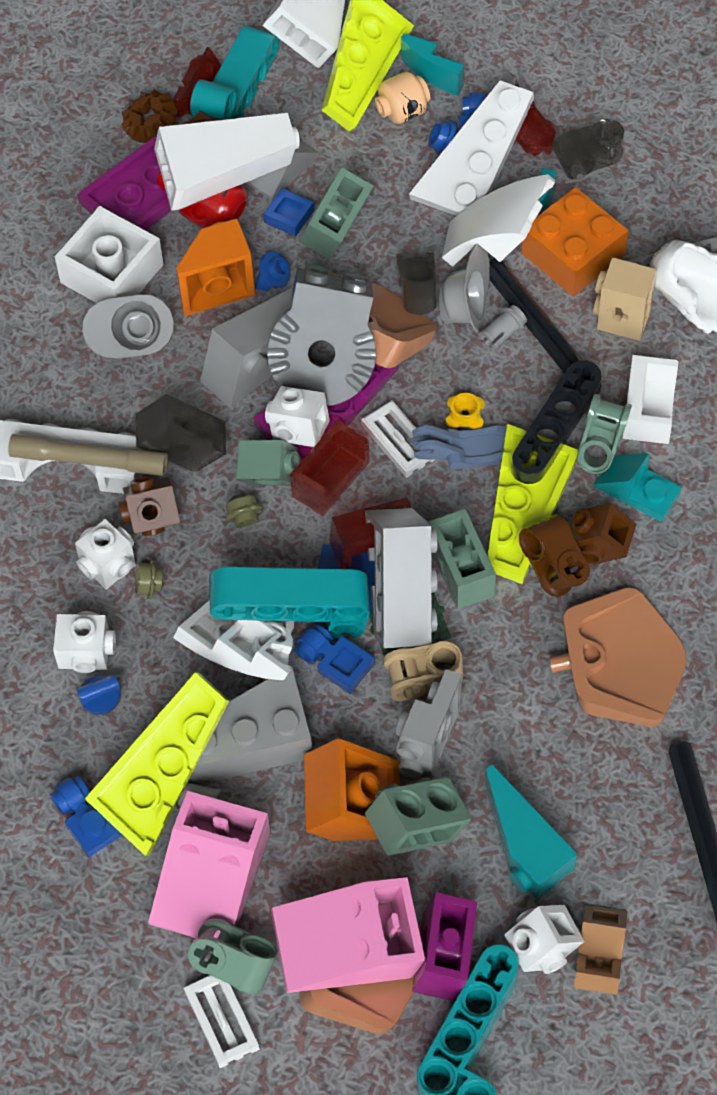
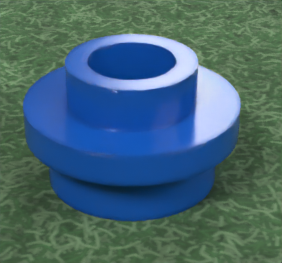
[428,120,459,155]

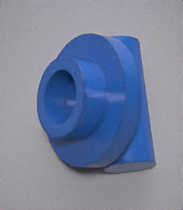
[255,251,290,292]
[76,674,120,715]

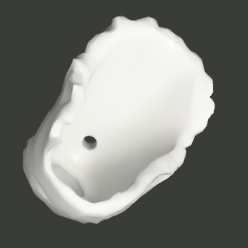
[649,240,717,334]

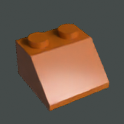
[176,219,255,316]
[304,738,400,841]

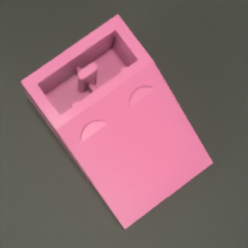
[148,791,271,939]
[271,877,425,993]

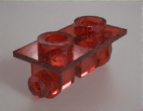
[172,47,221,118]
[515,84,556,156]

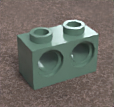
[365,777,472,856]

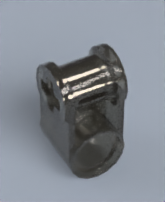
[552,119,624,180]
[396,251,437,315]

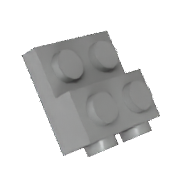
[396,669,462,780]

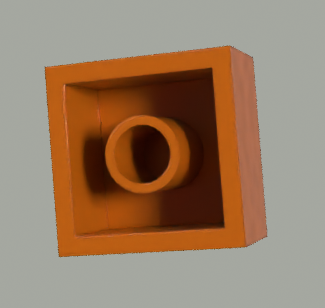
[521,187,629,297]

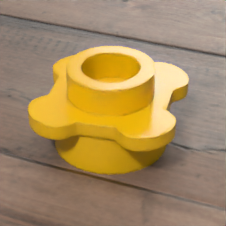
[446,393,485,430]

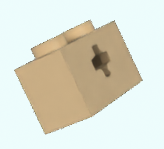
[593,257,657,341]

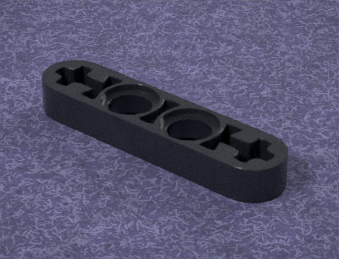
[511,360,602,484]

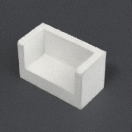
[623,355,678,444]

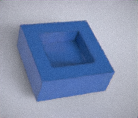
[263,188,314,237]

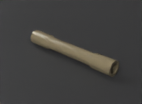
[8,434,168,476]

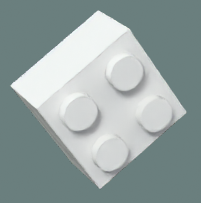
[55,206,164,303]

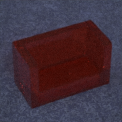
[290,420,370,516]
[329,497,411,569]

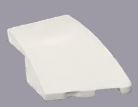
[442,174,555,267]
[173,600,294,680]

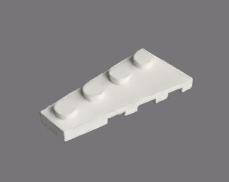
[409,80,534,216]

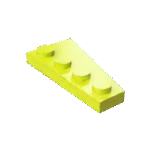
[322,0,414,132]
[488,424,579,584]
[85,672,230,856]

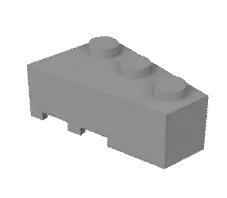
[200,287,317,409]
[190,665,312,785]

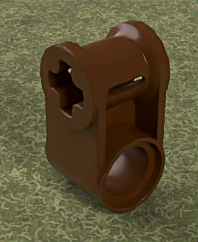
[519,515,590,597]

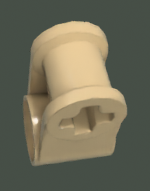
[383,641,463,701]

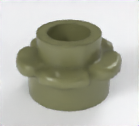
[225,495,263,528]
[135,560,163,599]

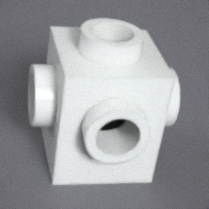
[265,386,330,447]
[75,519,136,590]
[53,611,116,673]
[504,905,585,974]

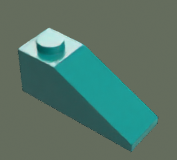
[485,765,577,900]

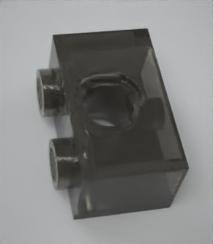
[136,394,226,472]

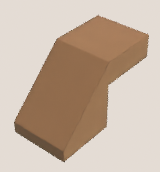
[574,905,628,995]

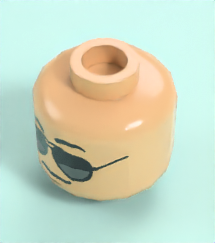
[375,71,431,124]

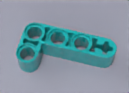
[191,25,280,120]
[209,567,370,639]
[417,945,519,1095]

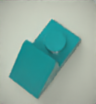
[594,453,682,523]

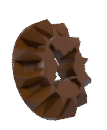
[121,89,177,143]

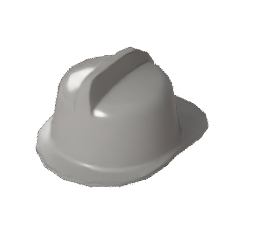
[439,244,490,333]
[82,295,174,359]

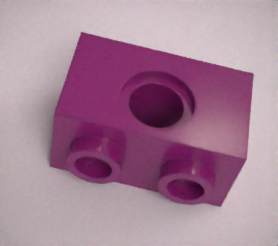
[412,892,477,1001]

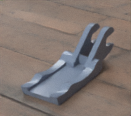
[410,423,519,470]

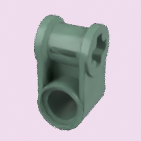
[577,393,632,474]
[187,918,277,993]

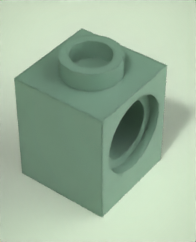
[236,440,300,486]

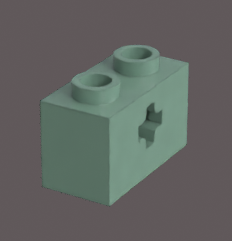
[298,167,373,259]
[428,509,496,610]

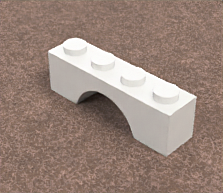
[0,419,145,494]

